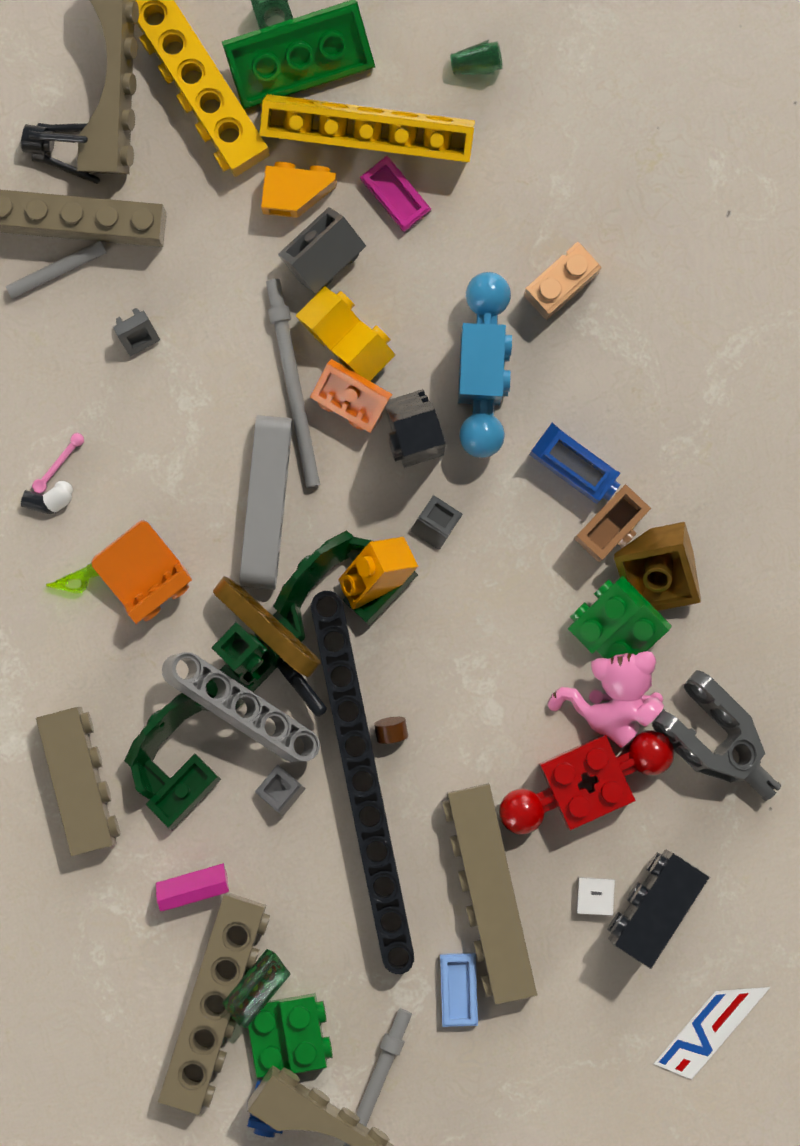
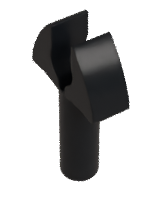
[277,661,327,717]

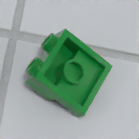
[568,575,672,659]
[246,993,333,1078]

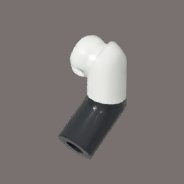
[21,481,73,514]

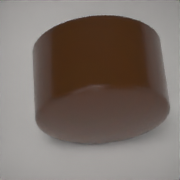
[374,717,408,744]

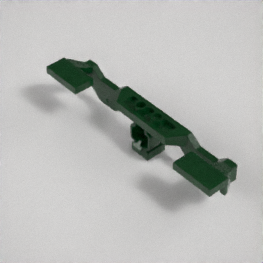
[124,530,418,830]

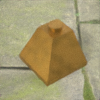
[614,522,701,611]

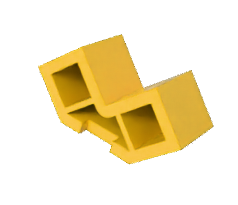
[295,286,396,381]

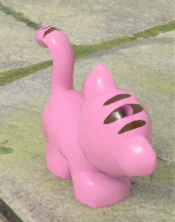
[547,651,664,748]

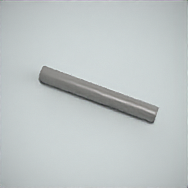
[6,240,106,299]

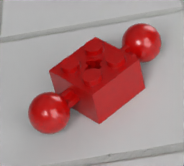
[499,730,675,835]

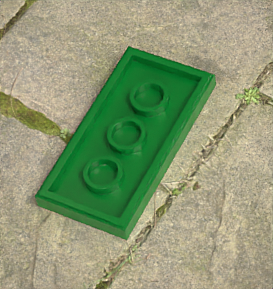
[221,0,375,109]

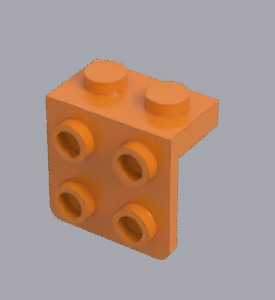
[91,520,192,624]

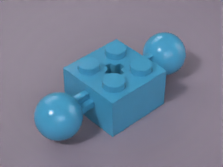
[458,272,512,458]

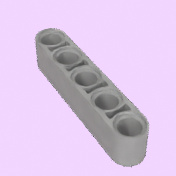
[240,415,293,590]
[162,652,320,762]

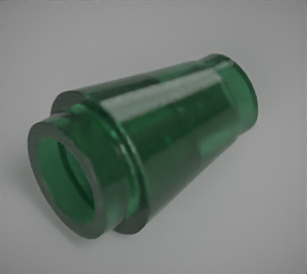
[450,39,503,75]

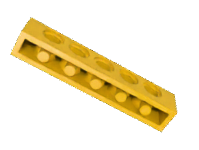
[134,0,270,177]
[259,94,475,162]

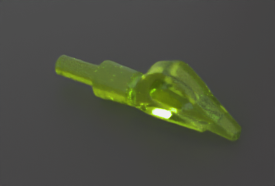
[46,563,99,594]

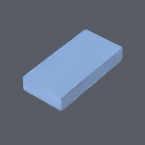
[440,953,478,1027]

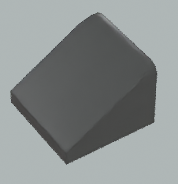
[411,495,463,549]

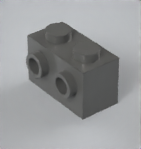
[278,207,366,294]

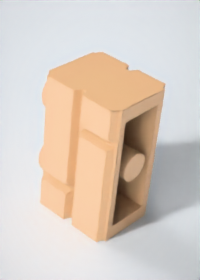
[524,242,602,320]

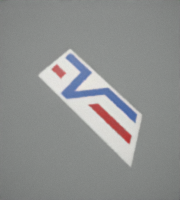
[654,987,770,1080]

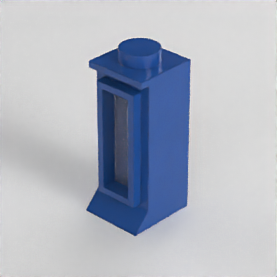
[529,422,621,504]

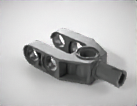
[652,670,781,801]

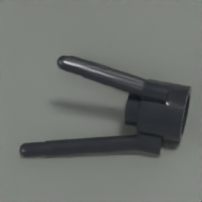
[21,123,100,184]

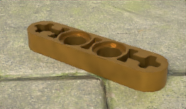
[213,576,321,677]

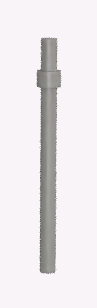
[266,279,320,488]
[343,1008,412,1146]

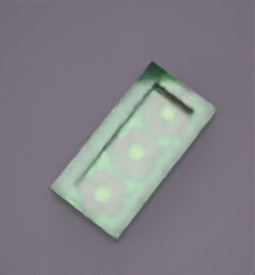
[222,949,291,1028]

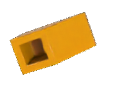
[261,162,337,218]
[338,536,418,609]

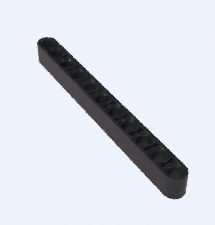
[311,591,414,974]

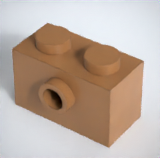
[573,484,651,562]

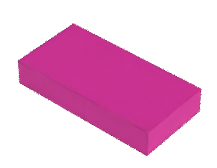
[360,155,431,233]
[155,863,229,912]

